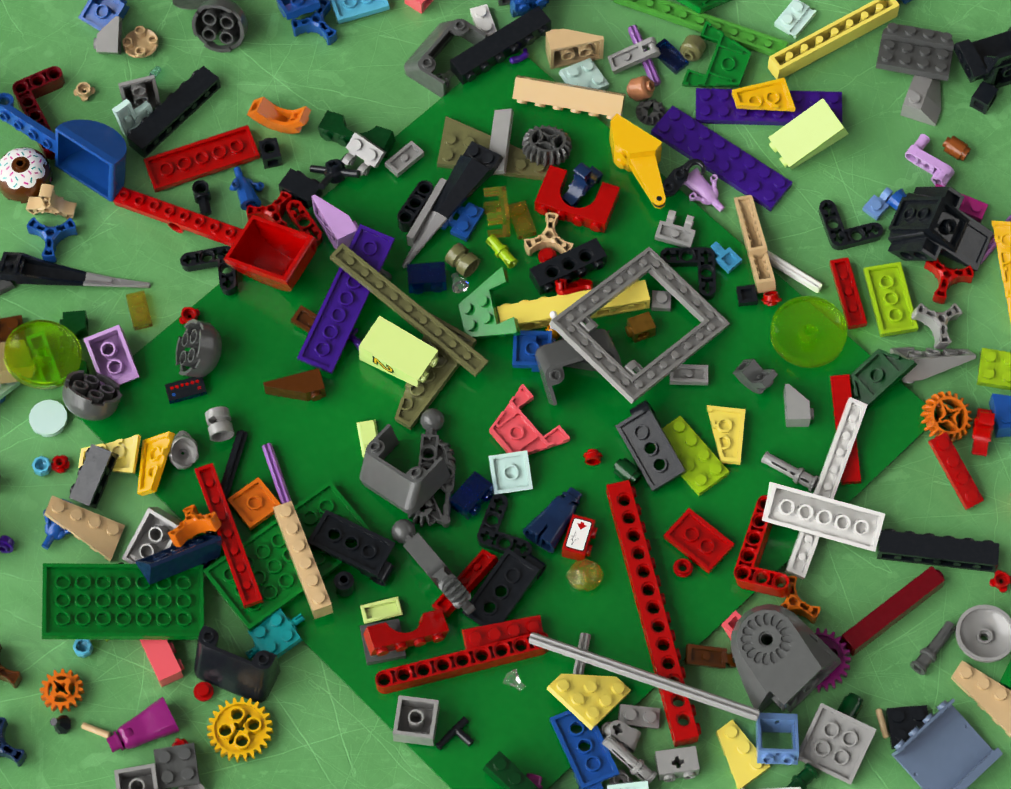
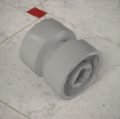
[205,406,234,442]

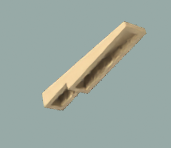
[734,195,776,294]

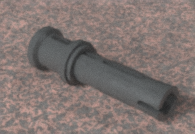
[910,621,956,675]

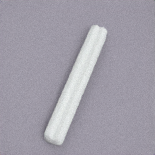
[767,250,823,293]

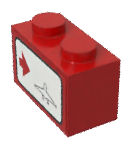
[562,514,598,562]

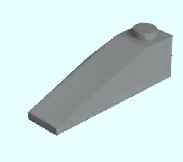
[900,75,941,126]
[890,347,976,383]

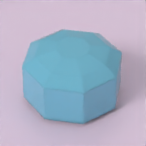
[32,456,52,477]
[73,639,94,658]

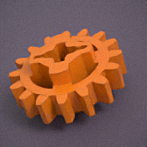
[40,669,85,713]

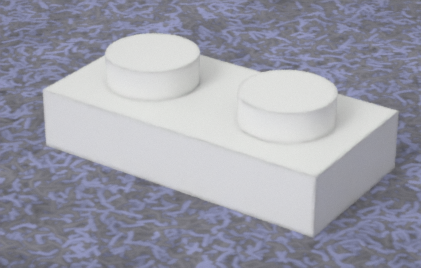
[470,4,497,37]

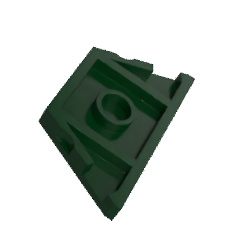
[850,349,917,412]

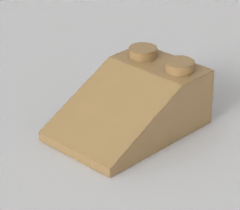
[545,28,604,69]

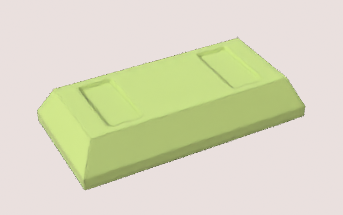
[357,419,378,458]
[360,596,403,624]

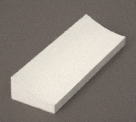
[762,482,885,552]

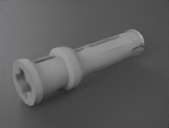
[761,452,819,492]
[602,734,657,785]

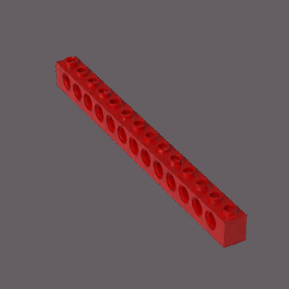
[606,480,701,747]

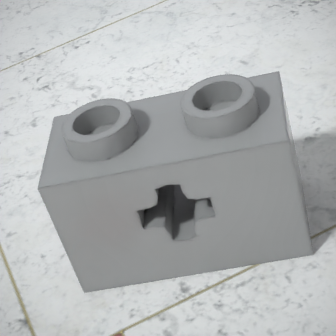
[655,746,700,782]

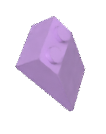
[311,195,359,250]
[84,325,140,386]

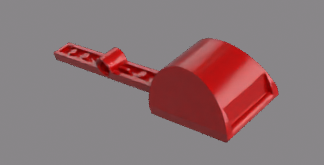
[113,187,317,292]

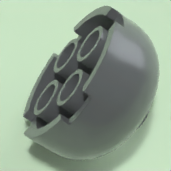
[192,0,248,53]
[176,319,222,378]
[62,370,122,421]

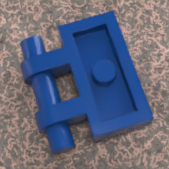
[440,202,485,242]

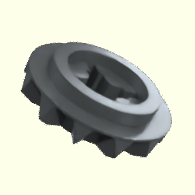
[636,99,665,125]

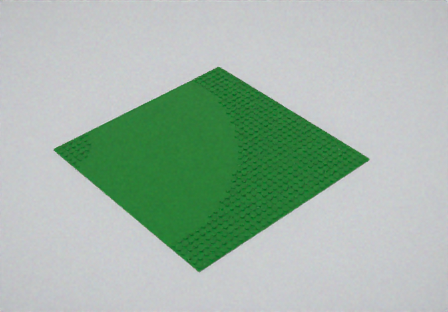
[78,51,937,789]

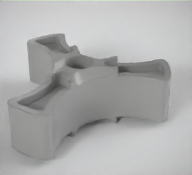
[911,303,962,349]

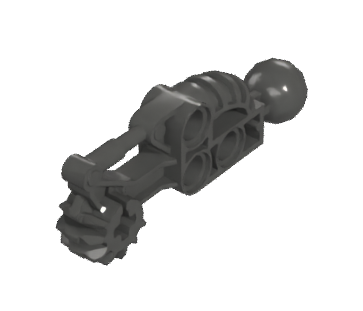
[408,408,456,528]
[391,519,476,616]

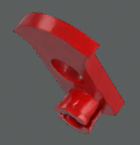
[555,279,593,295]

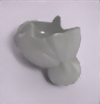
[168,430,199,470]

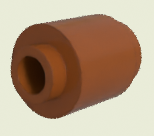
[942,136,971,161]

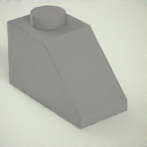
[93,16,122,55]
[784,384,814,427]

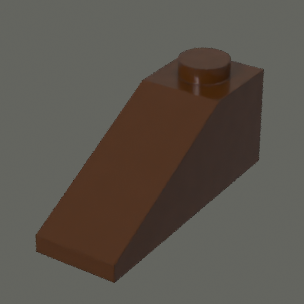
[263,368,326,401]

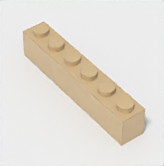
[512,75,626,119]
[273,501,333,619]

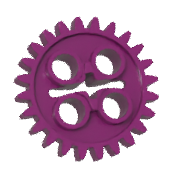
[815,628,851,693]

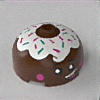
[0,147,53,203]

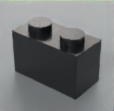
[279,168,323,209]

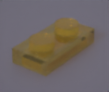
[507,200,536,240]
[126,290,153,331]

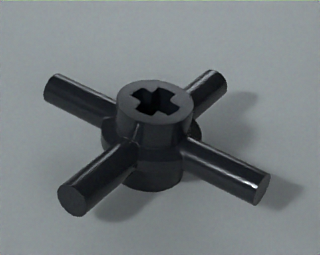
[310,153,361,190]

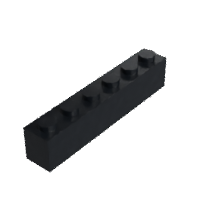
[450,6,551,84]
[127,66,221,158]
[877,529,999,573]

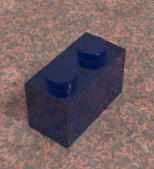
[407,262,447,294]
[450,471,494,520]

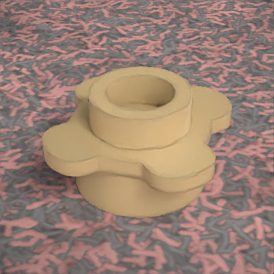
[73,82,95,101]

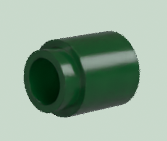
[613,458,643,486]
[837,693,863,719]

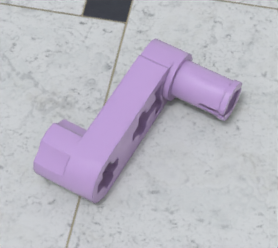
[905,134,955,187]

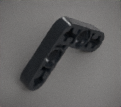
[818,200,883,250]
[180,246,238,296]
[660,247,716,300]
[477,494,532,559]

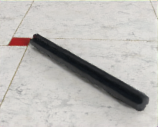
[206,430,248,535]

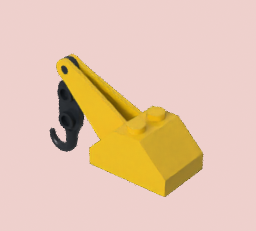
[609,114,706,209]

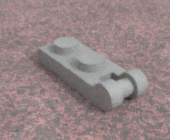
[607,37,661,74]

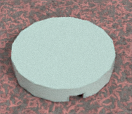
[29,400,68,437]

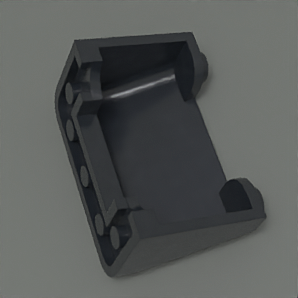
[194,625,281,703]

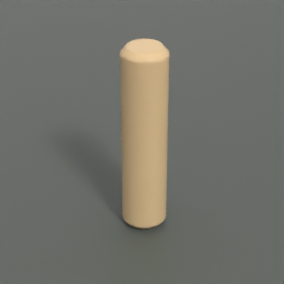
[875,708,890,738]
[81,722,111,738]

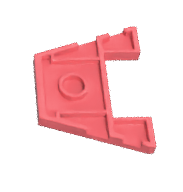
[489,384,570,455]

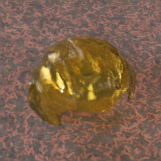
[565,559,604,591]

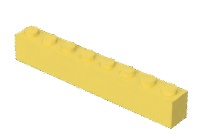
[768,0,900,79]
[497,280,650,330]

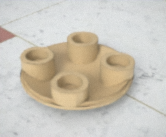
[122,26,159,58]

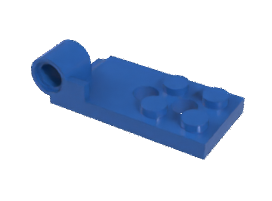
[550,710,620,789]

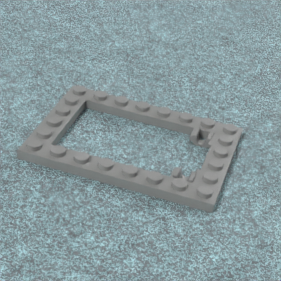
[549,247,730,404]

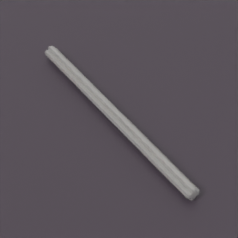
[529,632,760,721]

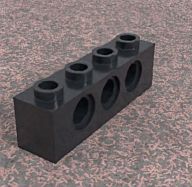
[529,238,607,295]

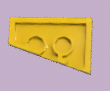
[732,78,795,112]
[137,431,175,496]

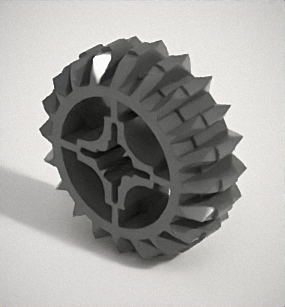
[522,125,572,167]

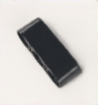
[397,180,433,232]

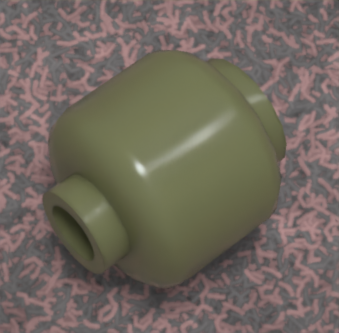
[680,35,706,62]

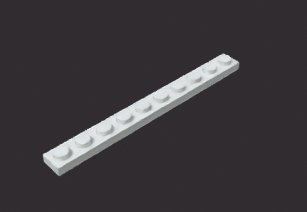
[785,397,868,580]

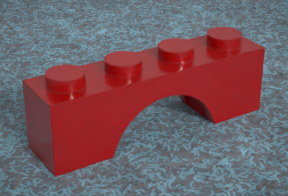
[363,609,449,656]

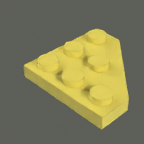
[547,673,631,730]

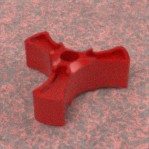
[246,191,293,227]
[924,258,974,304]
[971,408,995,457]

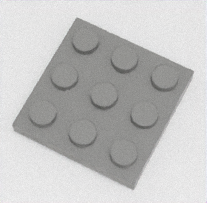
[798,703,877,785]

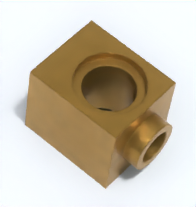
[625,311,656,343]

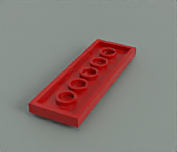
[143,125,260,193]

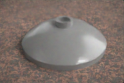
[956,605,1011,663]

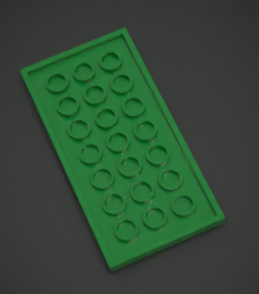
[203,481,371,632]
[42,563,204,640]

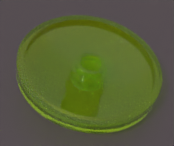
[770,296,847,368]
[4,320,82,390]

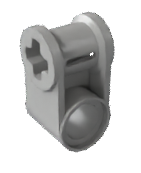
[600,720,641,753]

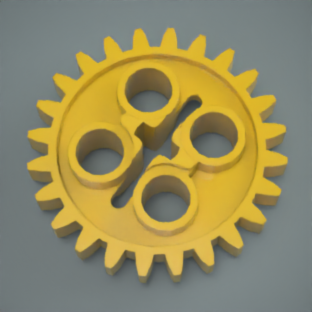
[207,697,273,763]

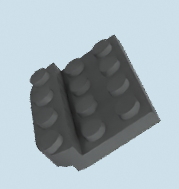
[876,23,954,81]

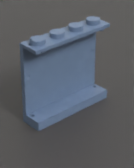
[891,698,1003,789]

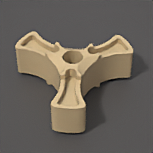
[26,184,77,219]
[524,212,573,256]

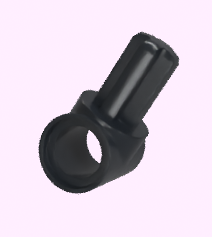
[192,180,212,217]

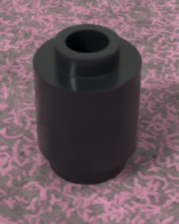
[334,571,355,597]

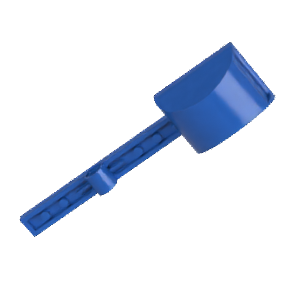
[0,93,127,202]

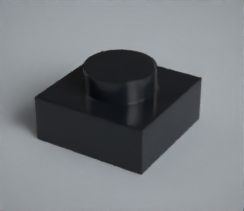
[736,284,758,307]

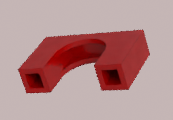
[535,165,620,233]

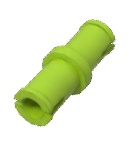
[486,234,518,269]

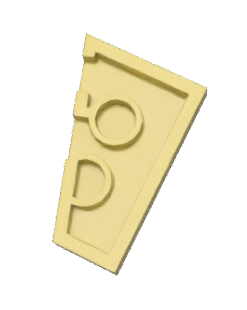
[707,405,746,465]
[78,434,141,474]
[716,719,771,789]

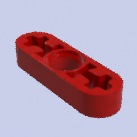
[286,200,323,246]

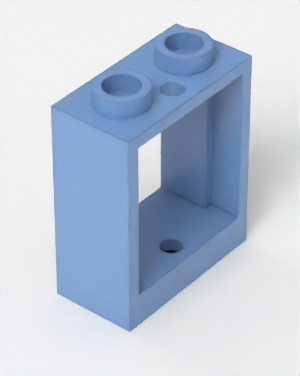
[755,713,799,765]

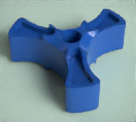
[291,0,338,45]
[27,217,78,263]

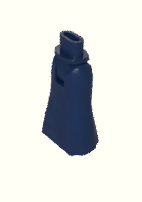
[523,487,583,553]

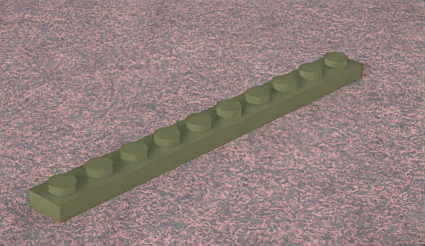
[330,243,488,377]

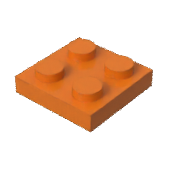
[227,477,281,530]

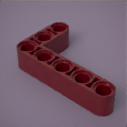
[12,66,65,160]

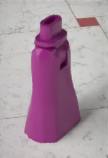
[106,697,180,752]

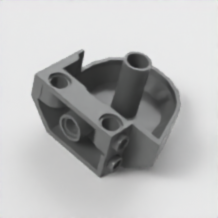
[731,604,842,713]

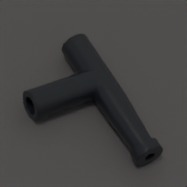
[435,717,474,750]

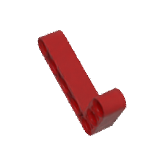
[734,495,792,598]

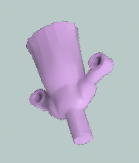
[684,168,725,212]

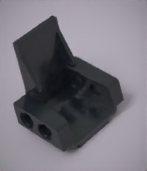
[954,27,1011,88]
[888,186,994,271]

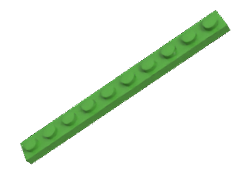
[613,0,788,56]

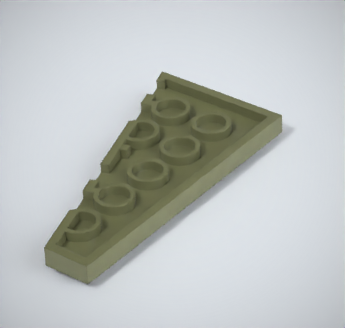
[437,116,549,181]
[395,313,477,430]

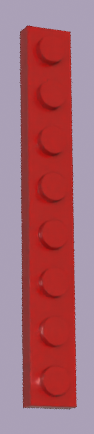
[194,463,263,609]

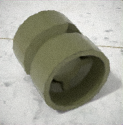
[445,243,480,278]

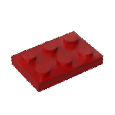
[663,508,734,574]

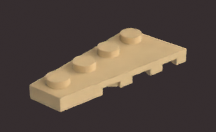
[44,495,125,562]
[951,660,1011,737]

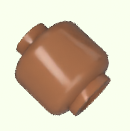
[627,76,655,102]

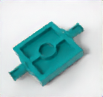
[245,609,305,659]

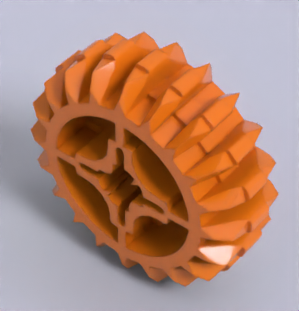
[920,391,973,443]

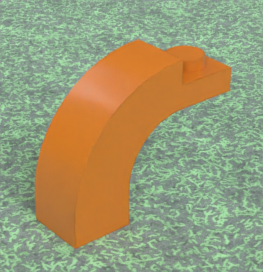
[247,97,311,134]

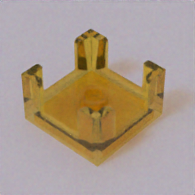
[483,186,510,238]

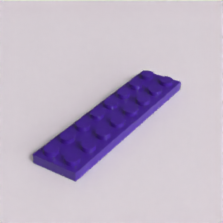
[695,88,842,126]
[651,105,793,212]
[297,224,395,374]

